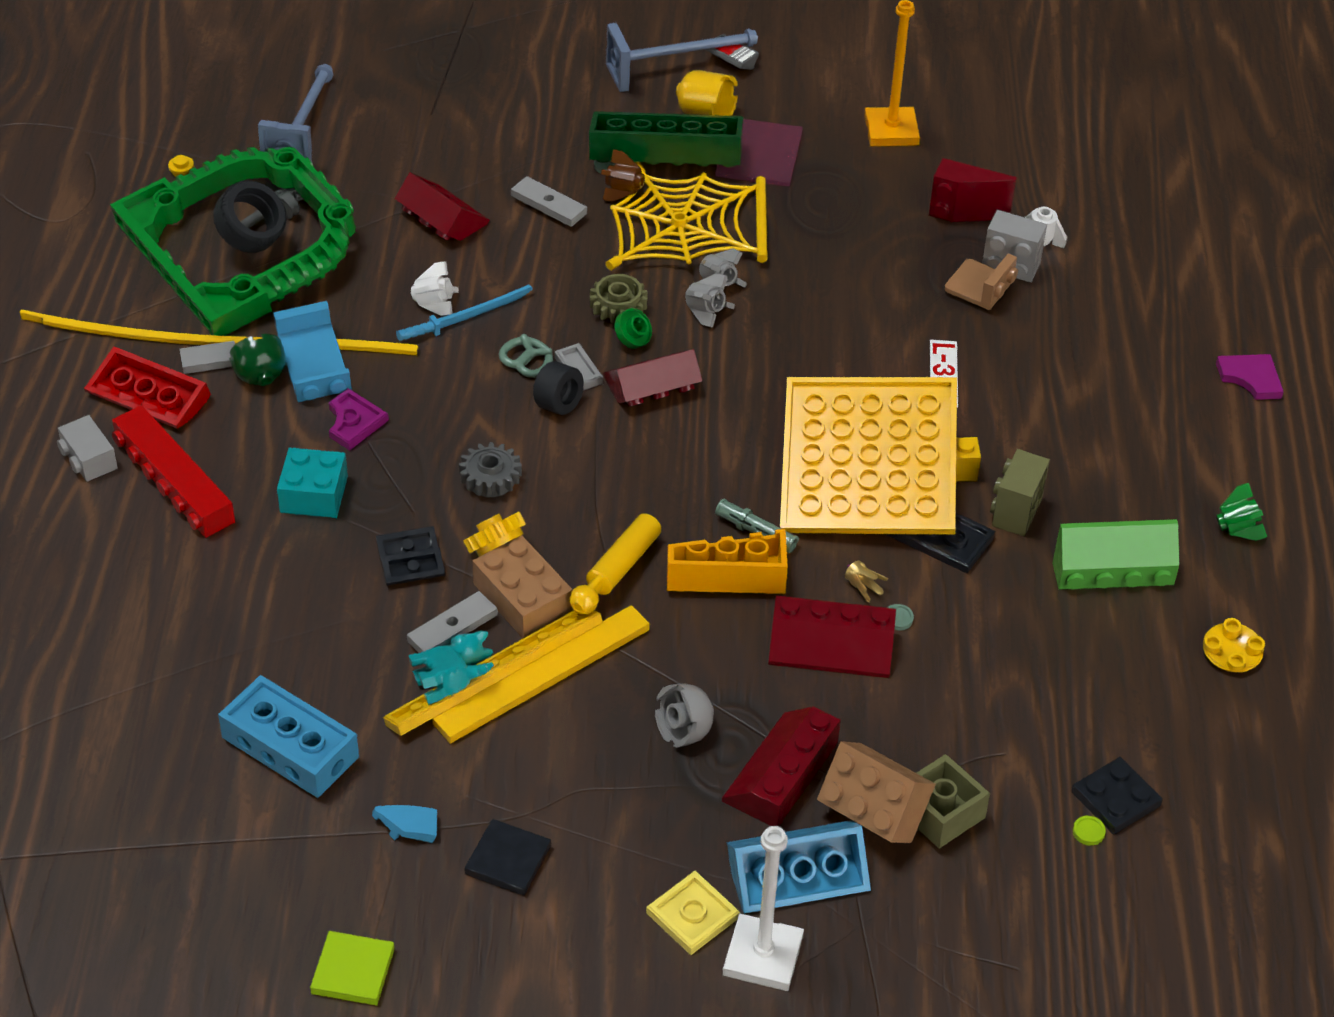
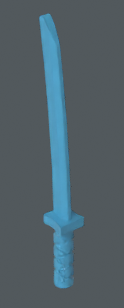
[396,284,533,341]

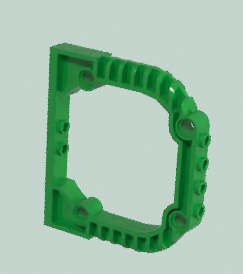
[110,147,356,336]

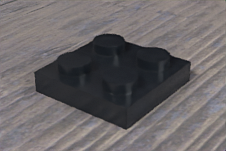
[1071,757,1163,835]

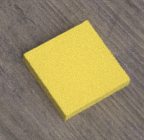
[646,871,740,955]

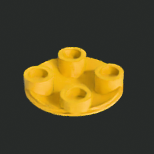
[1203,618,1265,672]

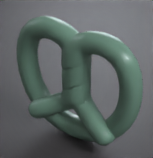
[499,334,553,378]

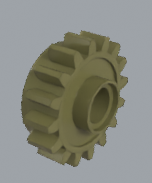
[590,274,648,323]

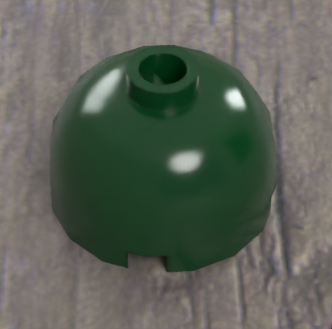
[229,334,286,386]

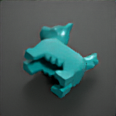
[408,630,494,705]

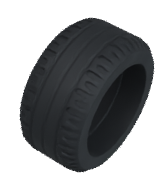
[213,180,287,253]

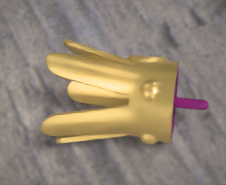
[845,560,888,602]

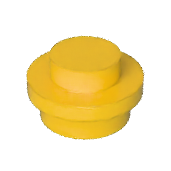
[168,155,194,177]

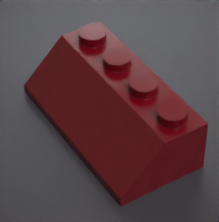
[768,596,896,678]
[722,706,841,827]

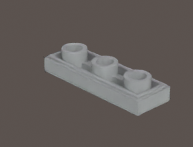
[511,176,587,227]
[407,591,498,653]

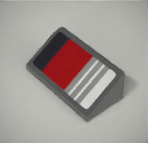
[705,34,759,70]

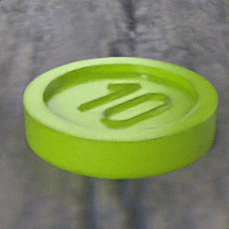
[1073,816,1106,846]

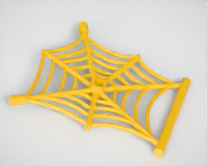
[606,162,767,270]

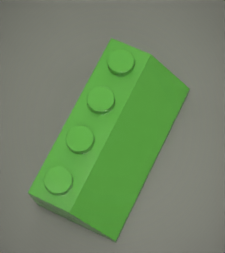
[1052,519,1179,589]

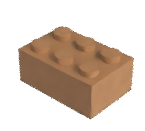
[472,535,573,639]
[817,741,936,843]

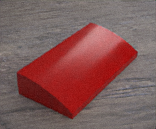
[84,346,211,429]

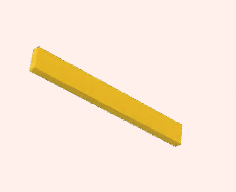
[432,605,650,744]
[383,610,603,736]

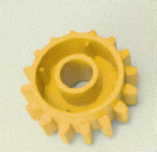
[463,511,526,557]

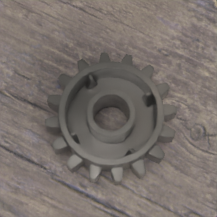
[459,442,522,497]

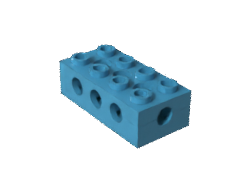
[218,675,359,798]

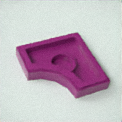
[1216,354,1284,400]
[329,388,389,451]

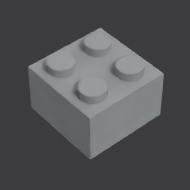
[982,210,1047,282]

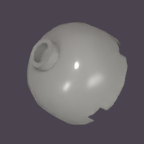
[655,683,714,747]

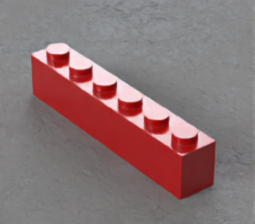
[112,405,235,538]

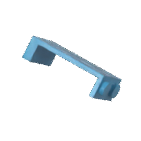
[273,301,352,402]

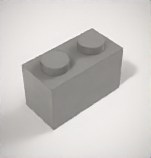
[57,415,118,482]

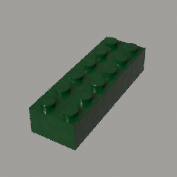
[589,111,743,167]

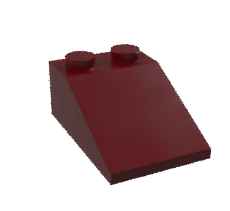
[929,158,1017,222]

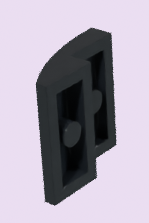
[376,526,445,586]

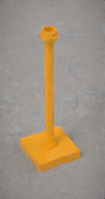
[864,0,920,146]

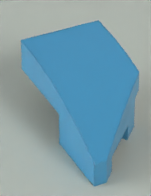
[372,805,437,843]

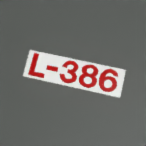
[930,340,958,407]

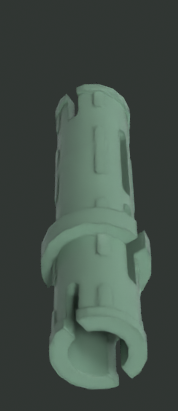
[715,498,799,553]

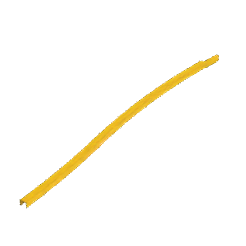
[20,309,418,356]

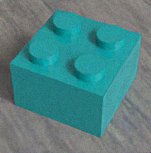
[277,448,348,518]

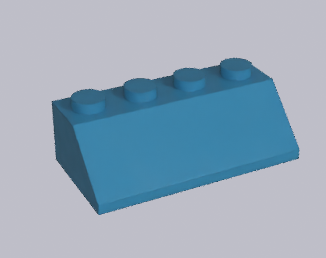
[727,820,871,913]

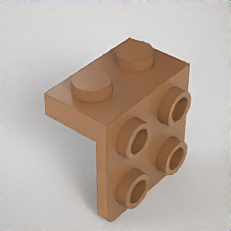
[945,253,1018,310]

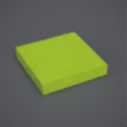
[310,931,395,1006]

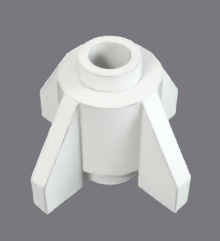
[1025,207,1067,248]
[411,261,459,316]

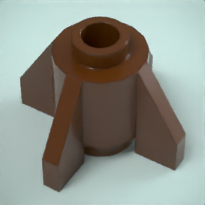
[601,150,645,202]

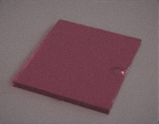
[715,119,803,187]

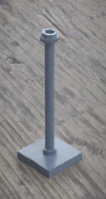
[606,23,758,92]
[258,64,333,164]

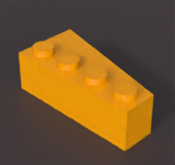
[667,529,788,594]

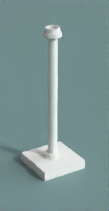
[723,826,804,991]

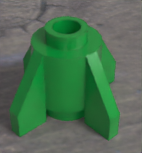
[1216,482,1267,541]

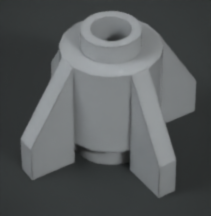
[699,248,747,291]
[685,273,735,327]

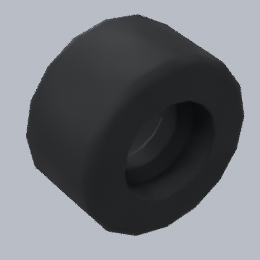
[533,361,584,415]

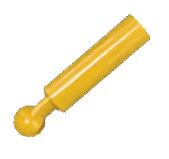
[570,514,662,614]

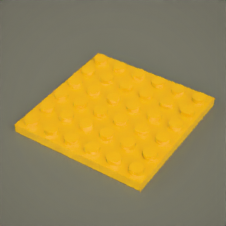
[780,377,957,535]

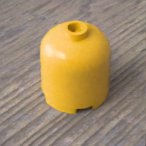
[676,70,738,116]

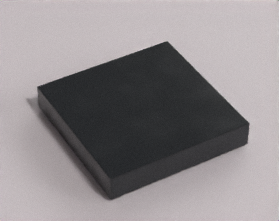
[464,819,551,896]

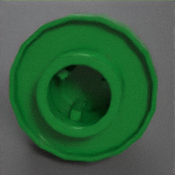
[615,308,652,349]

